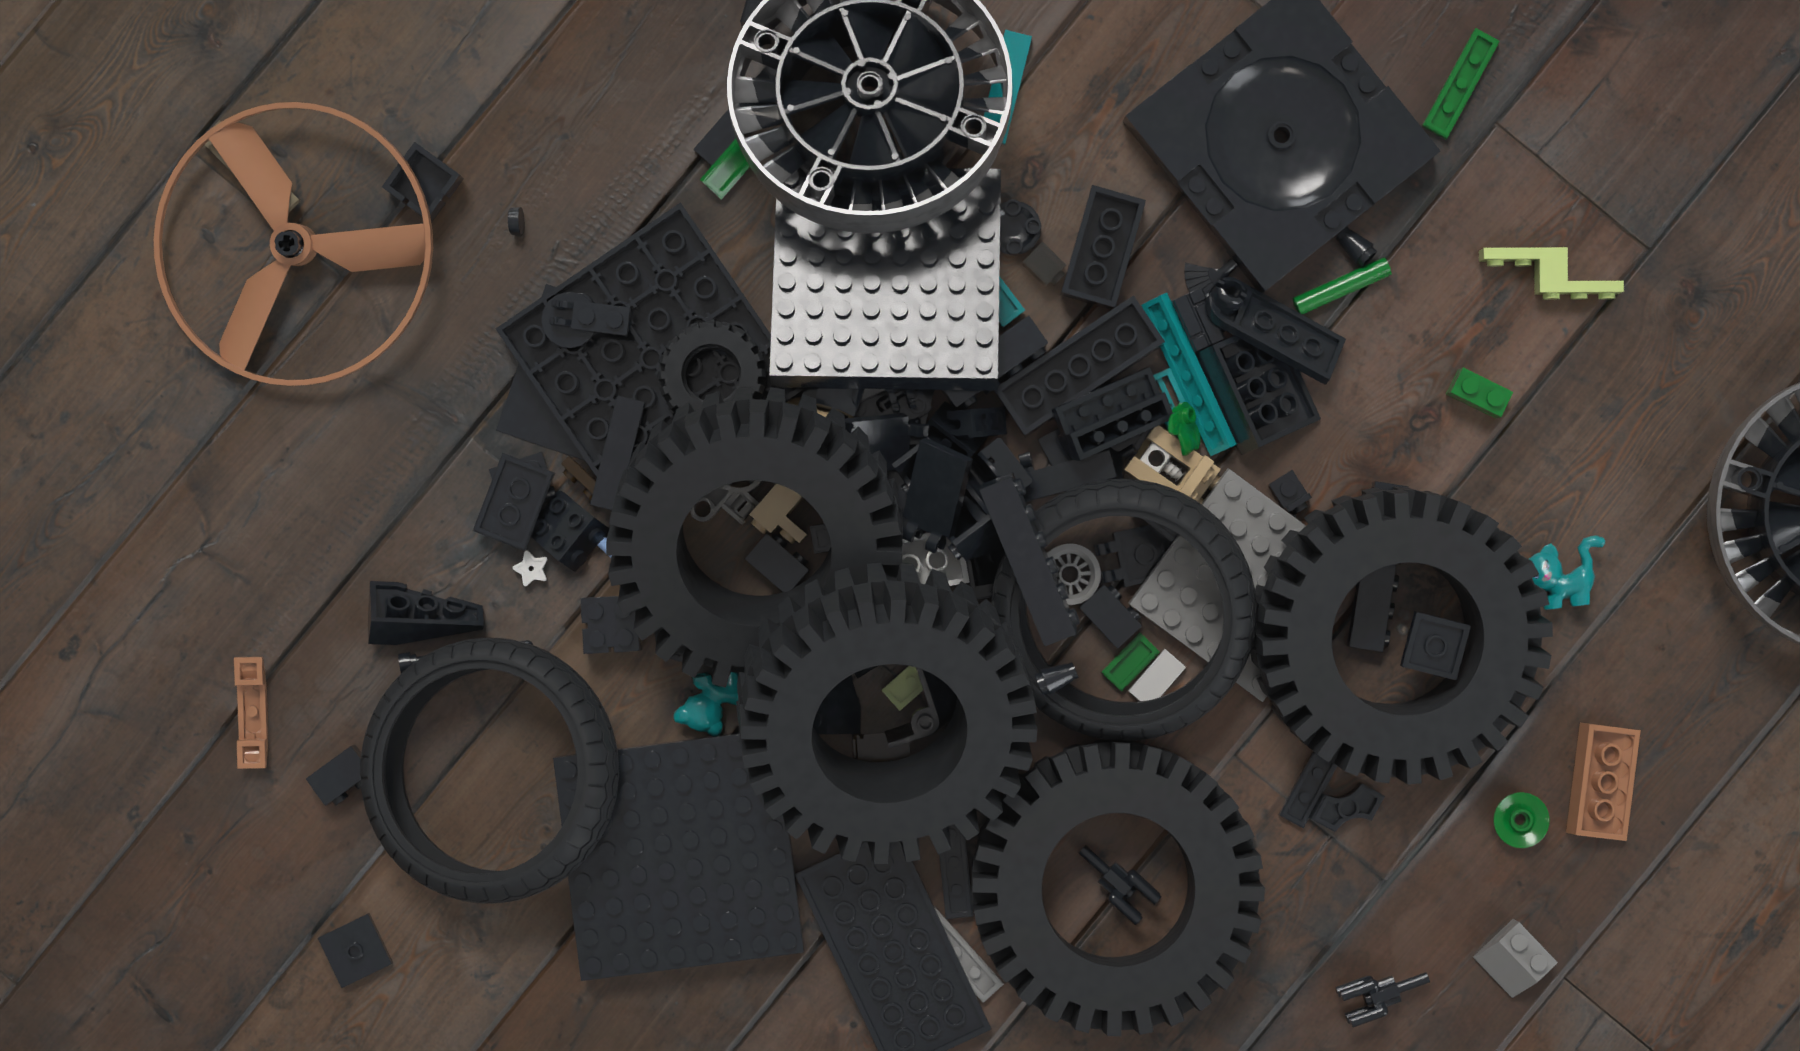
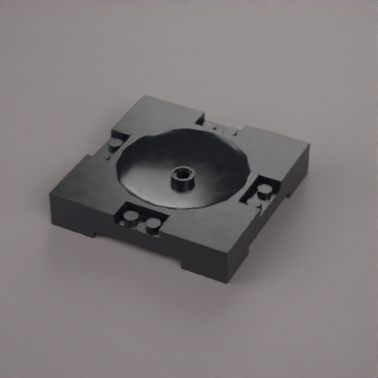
[1123,0,1440,293]

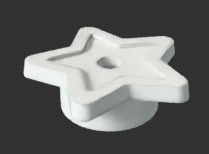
[512,550,548,586]

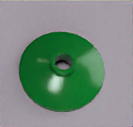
[1493,792,1550,848]

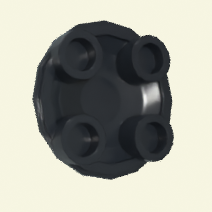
[1000,199,1042,255]

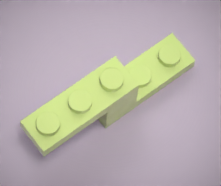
[1479,247,1624,300]

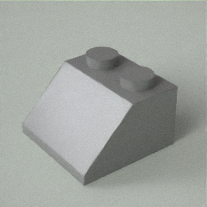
[1473,919,1558,998]

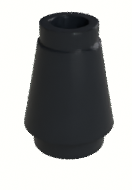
[1335,227,1377,267]
[1034,662,1079,695]

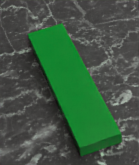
[1421,28,1500,140]

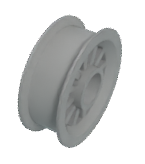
[1047,544,1101,605]

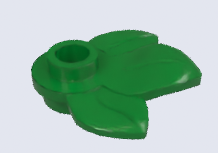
[1168,402,1200,456]

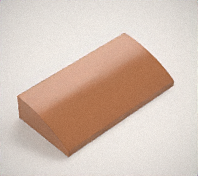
[1566,722,1641,841]

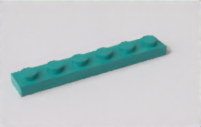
[1141,293,1237,456]

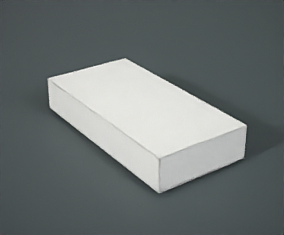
[1128,649,1186,701]

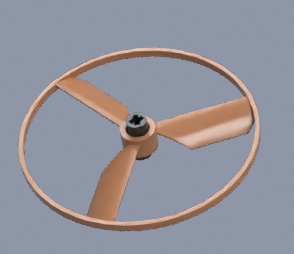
[154,102,433,386]

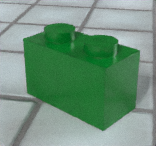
[1446,367,1513,419]

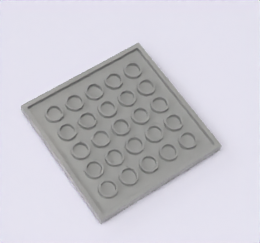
[1129,468,1306,702]

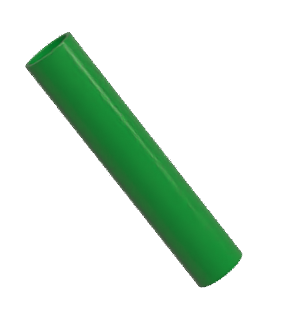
[1292,257,1392,315]

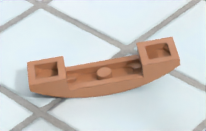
[234,657,268,769]

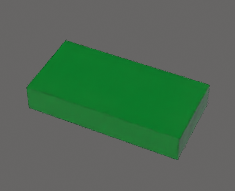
[700,139,750,199]
[1101,632,1160,692]

